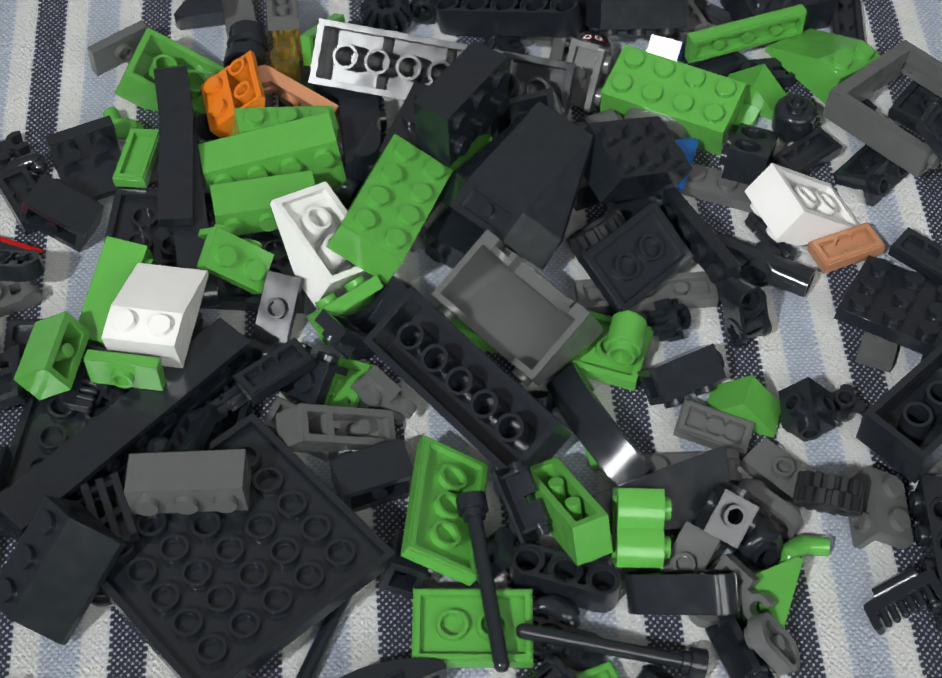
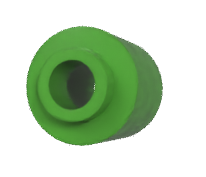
[605,310,647,366]

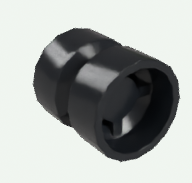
[223,20,270,68]

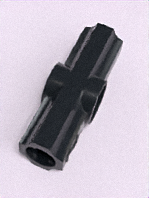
[716,232,816,297]

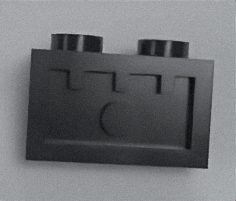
[833,144,909,206]

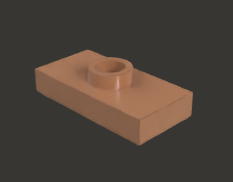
[807,222,885,274]

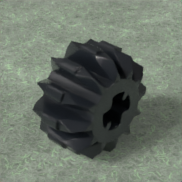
[360,0,412,33]

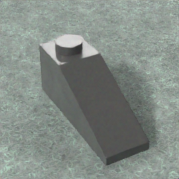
[276,403,396,453]

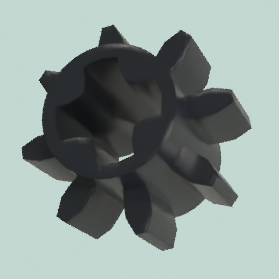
[647,298,691,342]

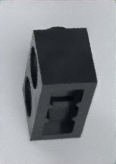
[719,123,779,185]

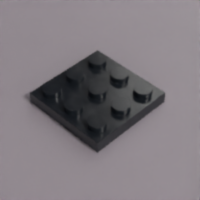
[834,255,942,356]

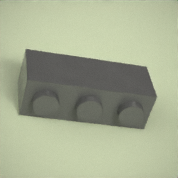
[124,449,251,516]

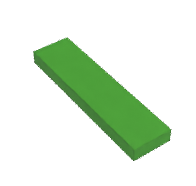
[684,4,807,64]

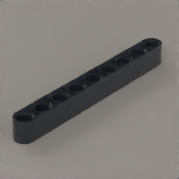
[153,64,220,309]

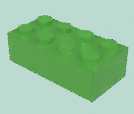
[600,44,746,156]
[326,134,453,284]

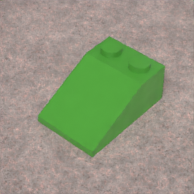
[114,27,224,116]
[765,28,881,104]

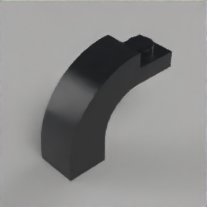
[315,277,432,360]

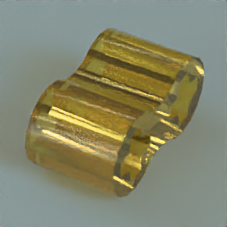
[269,29,302,83]

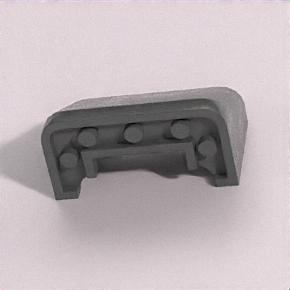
[431,229,604,387]

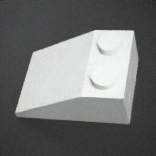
[744,163,859,246]
[270,181,373,306]
[101,263,209,368]

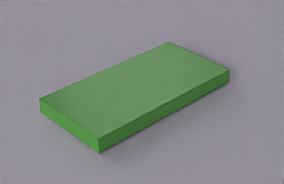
[400,435,489,586]

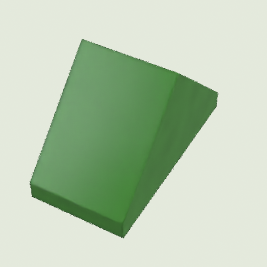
[728,63,787,120]
[706,375,781,438]
[754,557,804,628]

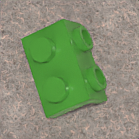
[197,224,274,294]
[306,275,383,345]

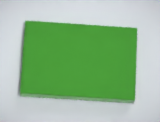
[411,588,533,668]

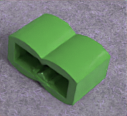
[611,488,672,568]

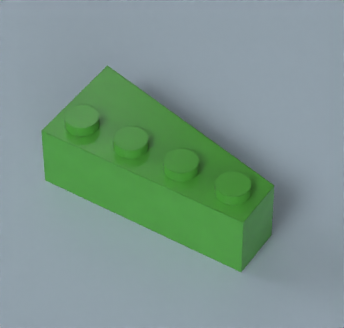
[198,112,346,195]

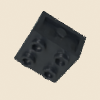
[45,115,135,200]

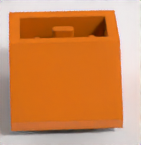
[200,50,266,139]

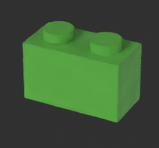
[13,311,91,400]

